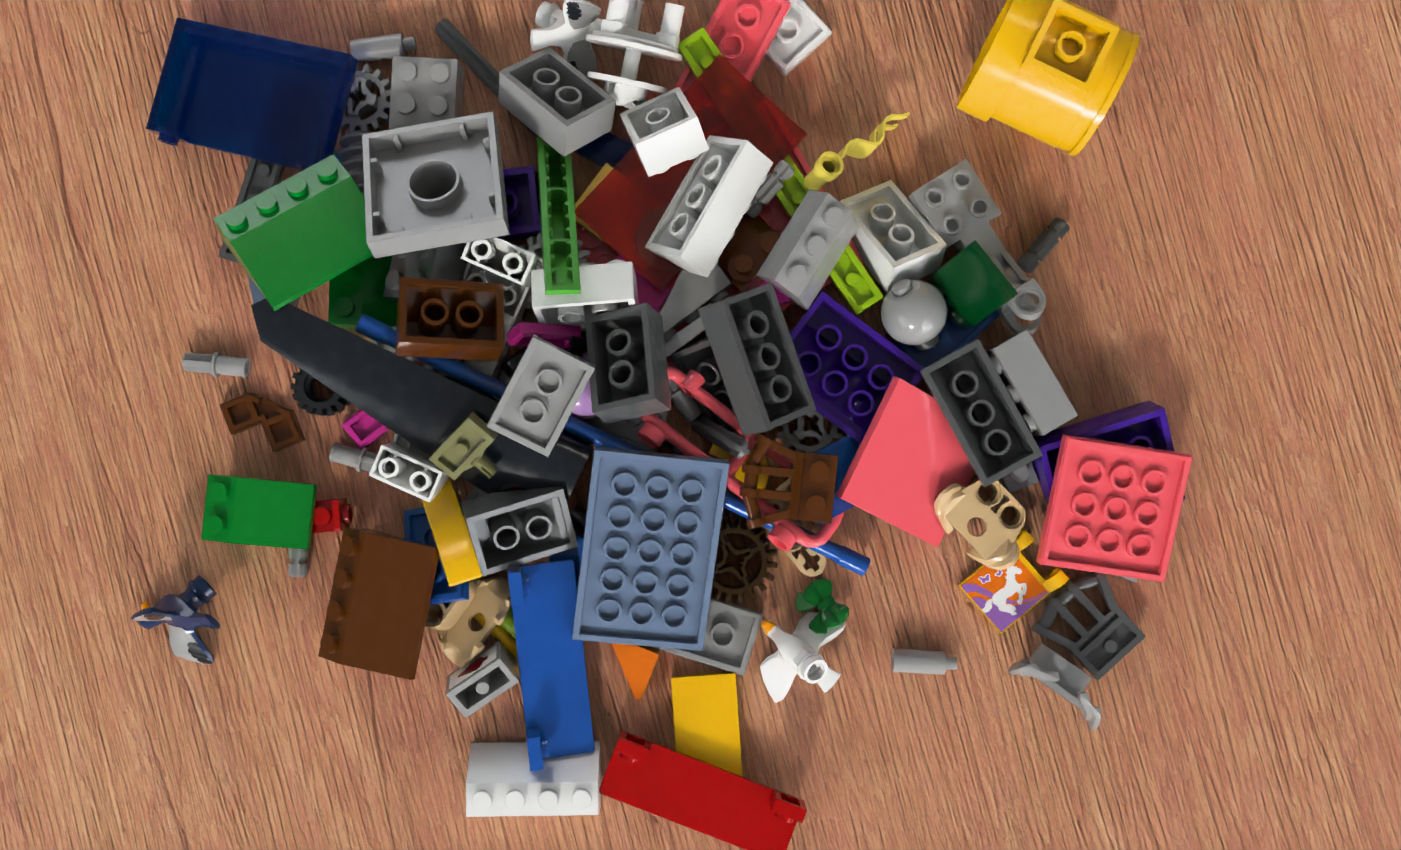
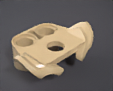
[934,478,1026,570]
[425,577,511,669]

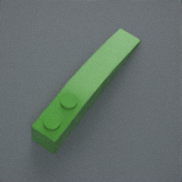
[537,135,581,295]

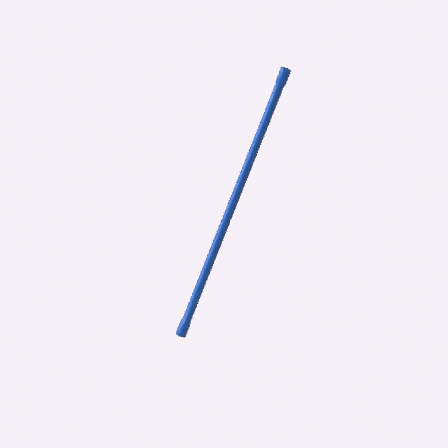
[355,314,870,576]

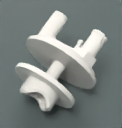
[585,0,685,109]

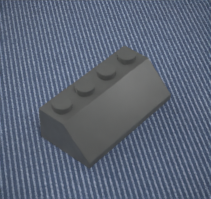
[920,338,1043,487]

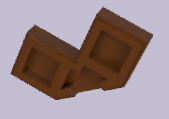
[220,393,306,452]

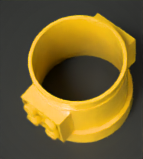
[955,0,1140,157]

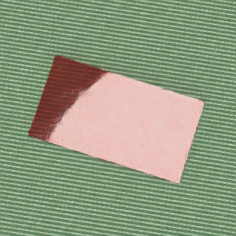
[575,54,807,293]

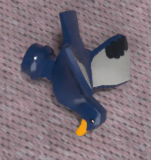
[131,575,220,664]

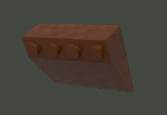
[318,527,439,680]

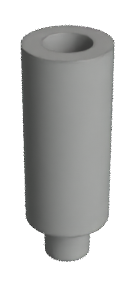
[350,33,417,64]
[891,648,957,675]

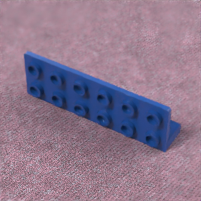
[508,559,595,771]

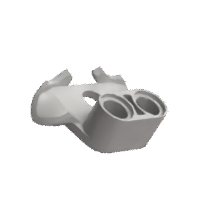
[1008,643,1101,730]

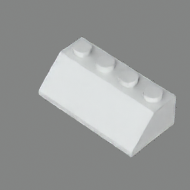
[645,135,773,277]
[466,741,601,817]

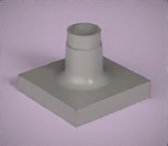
[362,111,510,258]

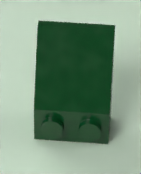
[926,240,1018,330]

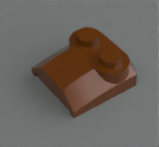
[718,213,781,293]

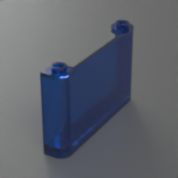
[146,17,359,172]

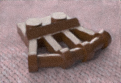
[739,433,838,529]

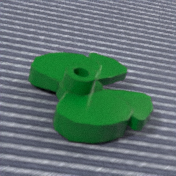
[795,579,849,634]

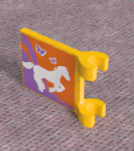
[958,528,1069,634]

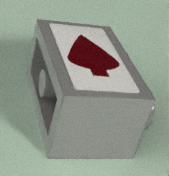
[445,641,519,718]

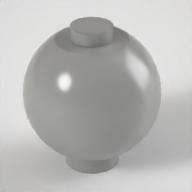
[881,279,947,350]

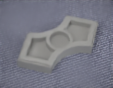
[665,295,733,358]

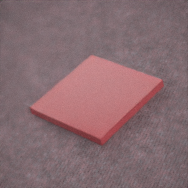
[835,376,975,548]
[1036,434,1193,582]

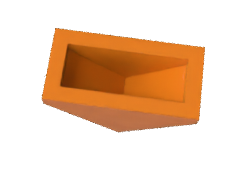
[612,643,660,700]

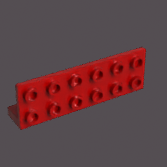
[599,730,807,850]

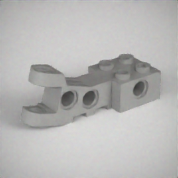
[907,159,1046,335]

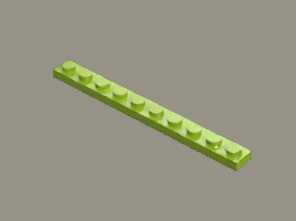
[678,27,884,316]

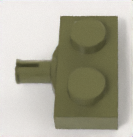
[429,412,498,481]

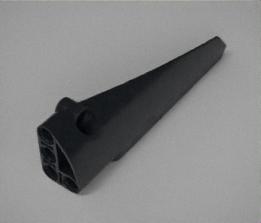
[251,299,594,501]

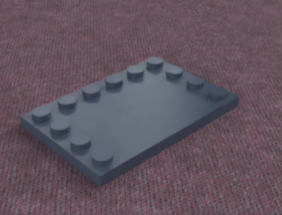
[572,446,730,651]

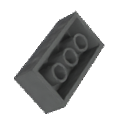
[698,282,816,436]

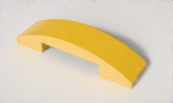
[420,478,482,587]

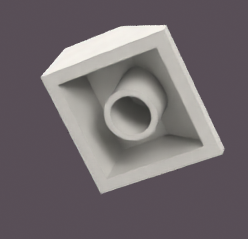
[620,87,710,177]

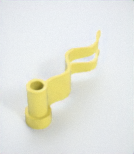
[804,112,910,191]

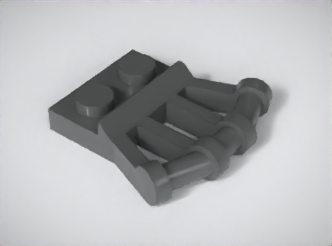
[1031,572,1146,680]

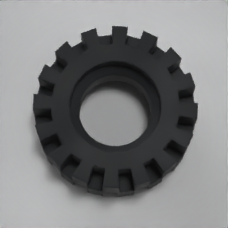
[291,367,350,416]

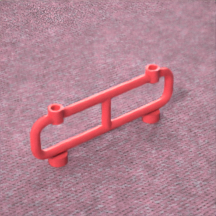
[637,366,844,552]

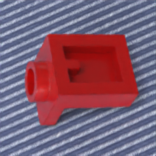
[312,498,353,533]

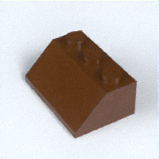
[395,277,504,361]

